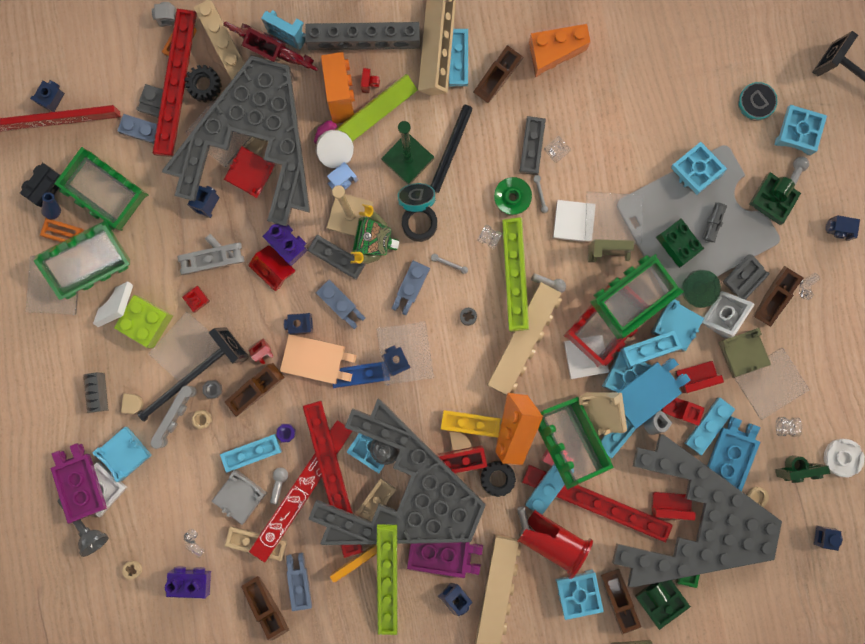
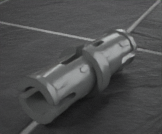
[703,202,727,243]

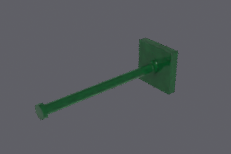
[381,121,434,185]

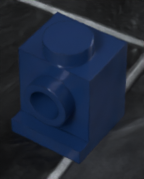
[30,80,65,112]
[187,186,220,218]
[826,215,860,241]
[284,313,313,335]
[382,345,411,376]
[814,525,843,551]
[438,583,473,616]

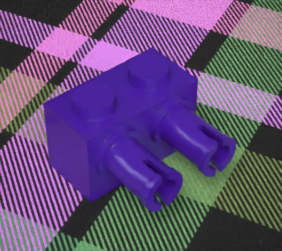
[262,224,307,266]
[164,566,211,599]

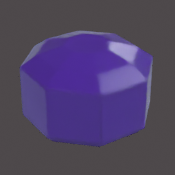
[276,424,296,442]

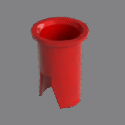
[517,510,593,579]

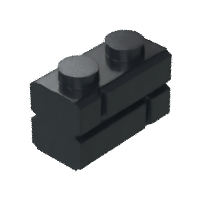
[20,162,61,207]

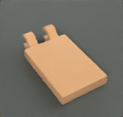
[280,334,357,384]

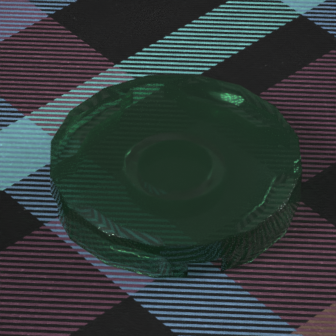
[682,269,721,308]

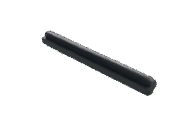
[431,104,473,193]

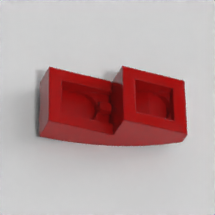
[661,397,705,426]

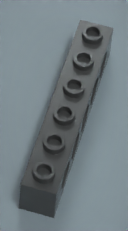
[305,22,420,50]

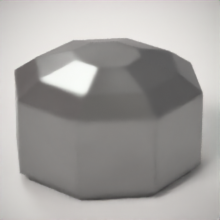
[203,380,222,398]

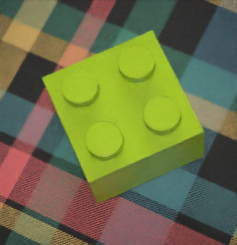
[114,295,173,349]

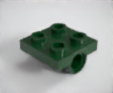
[749,172,801,225]
[656,218,704,268]
[775,455,830,483]
[635,580,691,630]

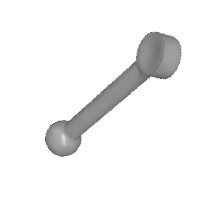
[533,175,548,213]
[431,254,468,274]

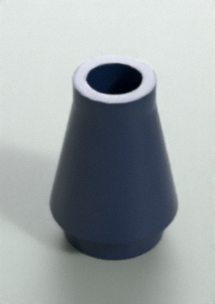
[41,193,61,220]

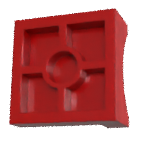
[223,146,276,198]

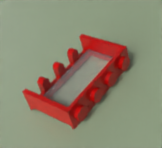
[563,278,649,367]

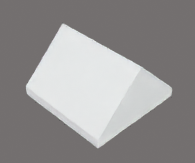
[702,291,754,339]

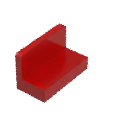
[248,245,295,291]
[676,361,724,393]
[652,492,696,520]

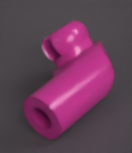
[313,120,337,144]

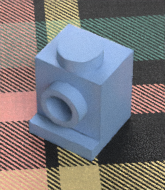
[327,162,358,190]

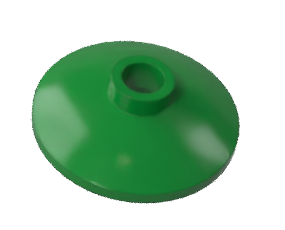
[494,177,532,215]

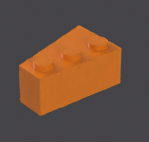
[529,24,591,78]
[321,52,355,124]
[495,393,543,465]

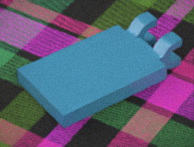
[617,358,690,429]
[707,416,761,491]

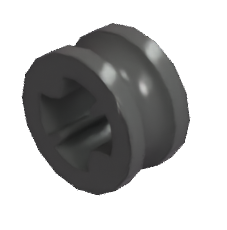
[460,307,477,326]

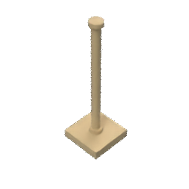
[327,185,374,237]

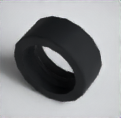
[401,207,438,242]

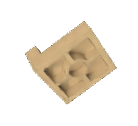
[579,392,627,435]

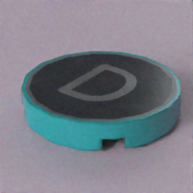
[738,82,777,120]
[398,183,436,212]

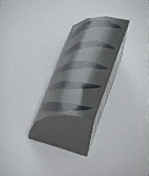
[83,372,109,413]

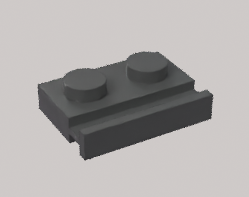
[136,84,163,118]
[723,254,770,300]

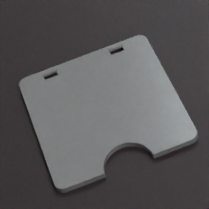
[617,145,780,299]

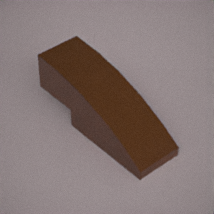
[473,45,524,103]
[754,265,804,327]
[224,363,285,417]
[601,569,641,635]
[241,576,290,641]

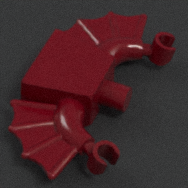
[223,21,318,71]

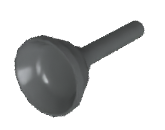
[370,439,400,465]
[57,498,109,557]

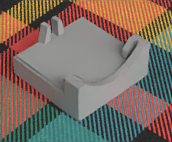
[212,470,267,525]

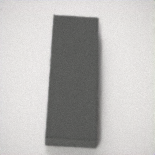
[519,116,546,175]
[307,235,366,280]

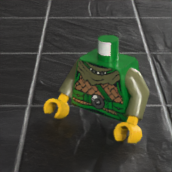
[350,204,399,264]

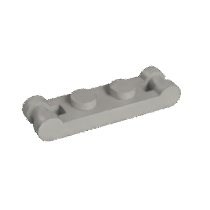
[177,243,245,275]
[151,386,197,449]

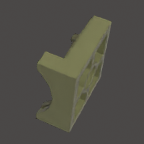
[588,239,634,262]
[719,328,771,378]

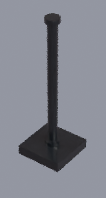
[812,31,865,82]
[137,327,249,422]

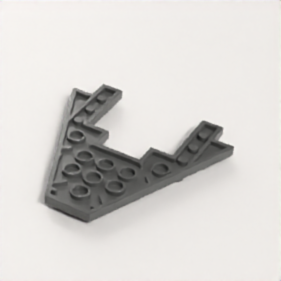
[162,55,310,226]
[308,398,486,545]
[612,434,782,587]

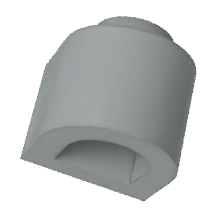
[152,2,176,27]
[644,410,672,435]

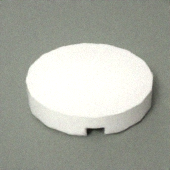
[315,130,354,168]
[824,439,865,478]

